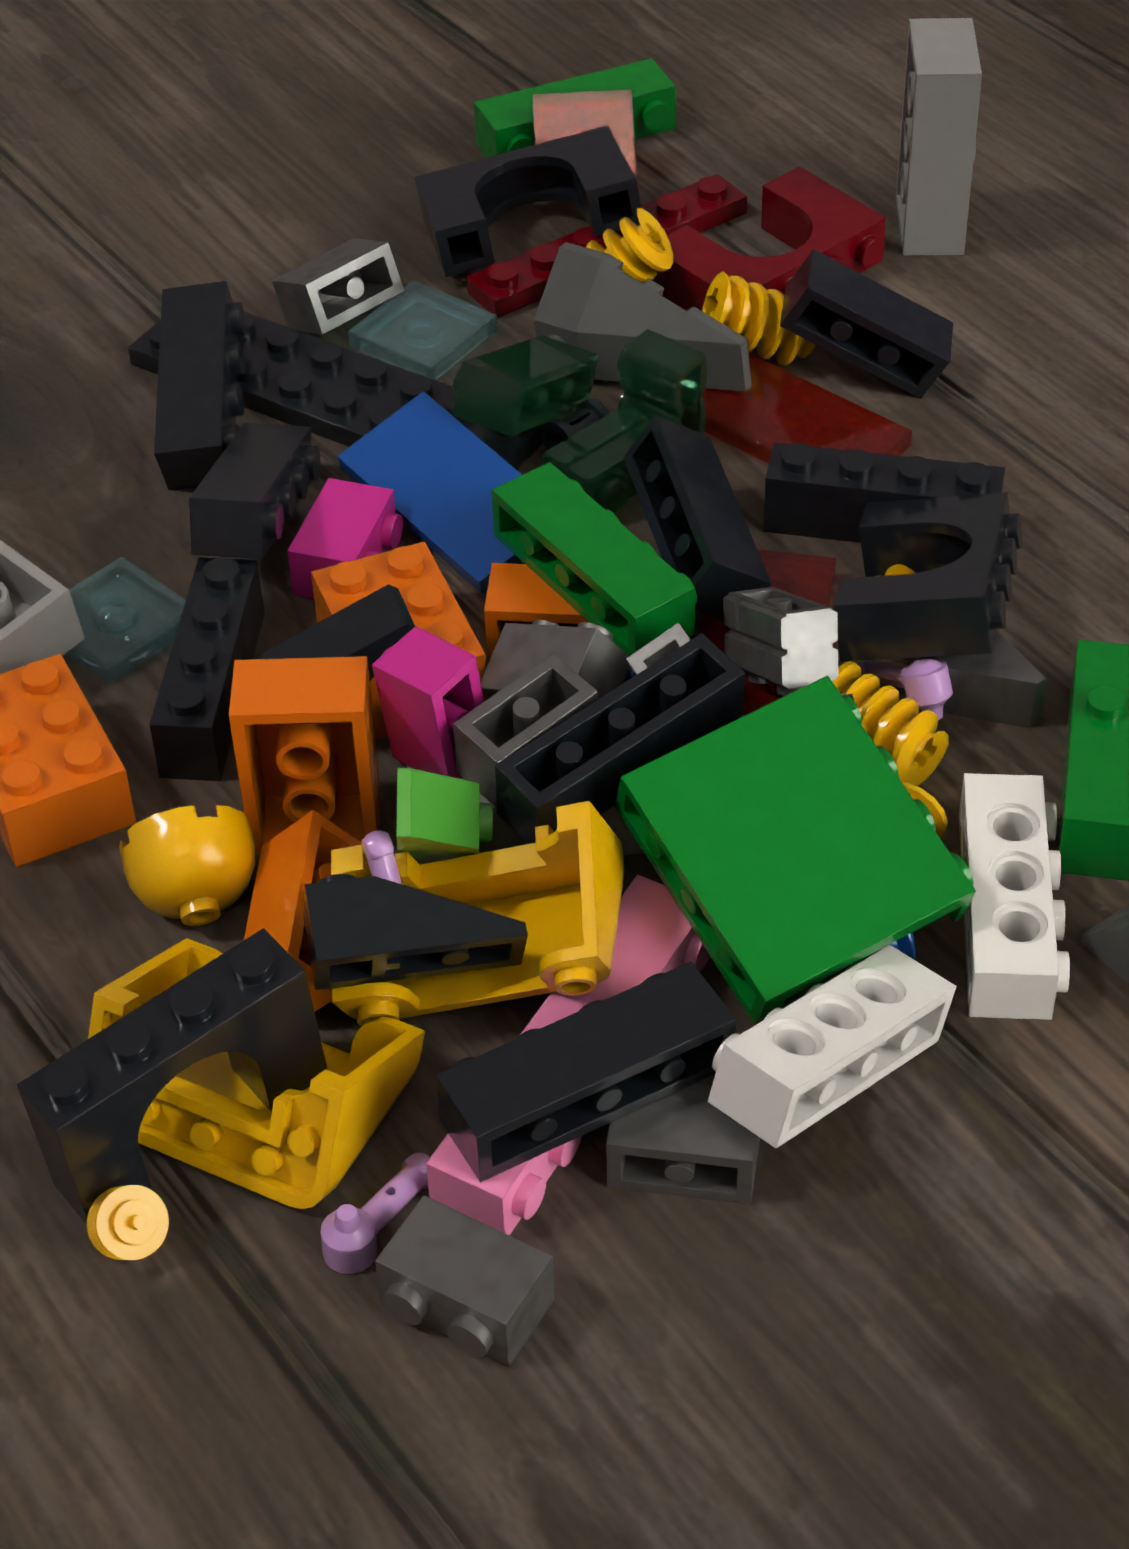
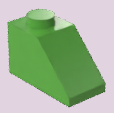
[396,768,493,861]

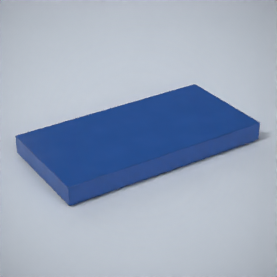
[337,391,523,595]

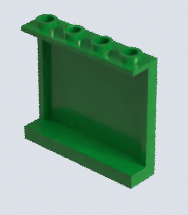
[615,675,976,1025]

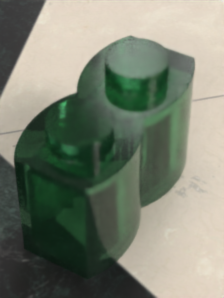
[617,329,707,442]

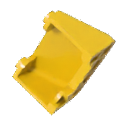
[331,801,625,1027]
[88,938,425,1209]

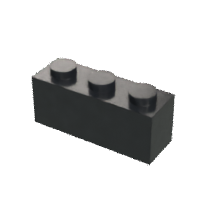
[780,249,953,399]

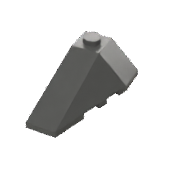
[534,242,752,392]

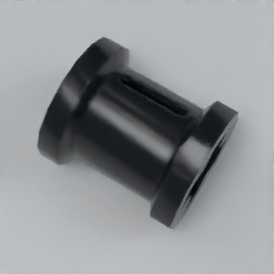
[541,398,616,467]

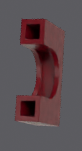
[652,166,886,311]

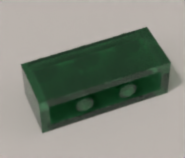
[452,335,599,436]

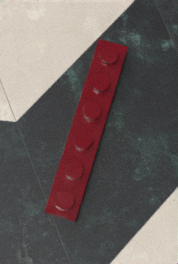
[467,174,747,318]

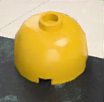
[119,805,255,926]

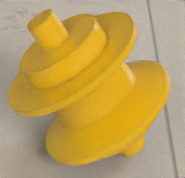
[87,1185,169,1260]

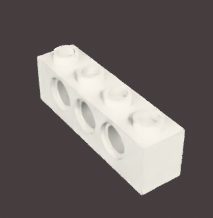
[959,773,1070,1020]
[708,944,957,1148]

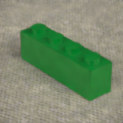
[474,58,676,158]
[491,462,697,656]

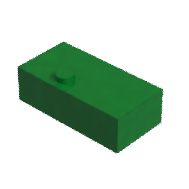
[1057,639,1129,881]

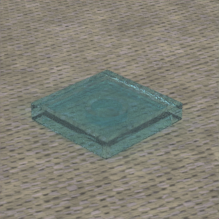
[348,280,497,380]
[67,556,186,684]

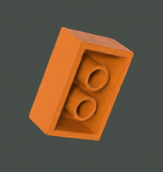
[311,541,488,740]
[0,653,137,867]
[229,656,381,853]

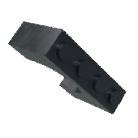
[414,125,641,277]
[833,492,1022,662]
[17,928,328,1225]

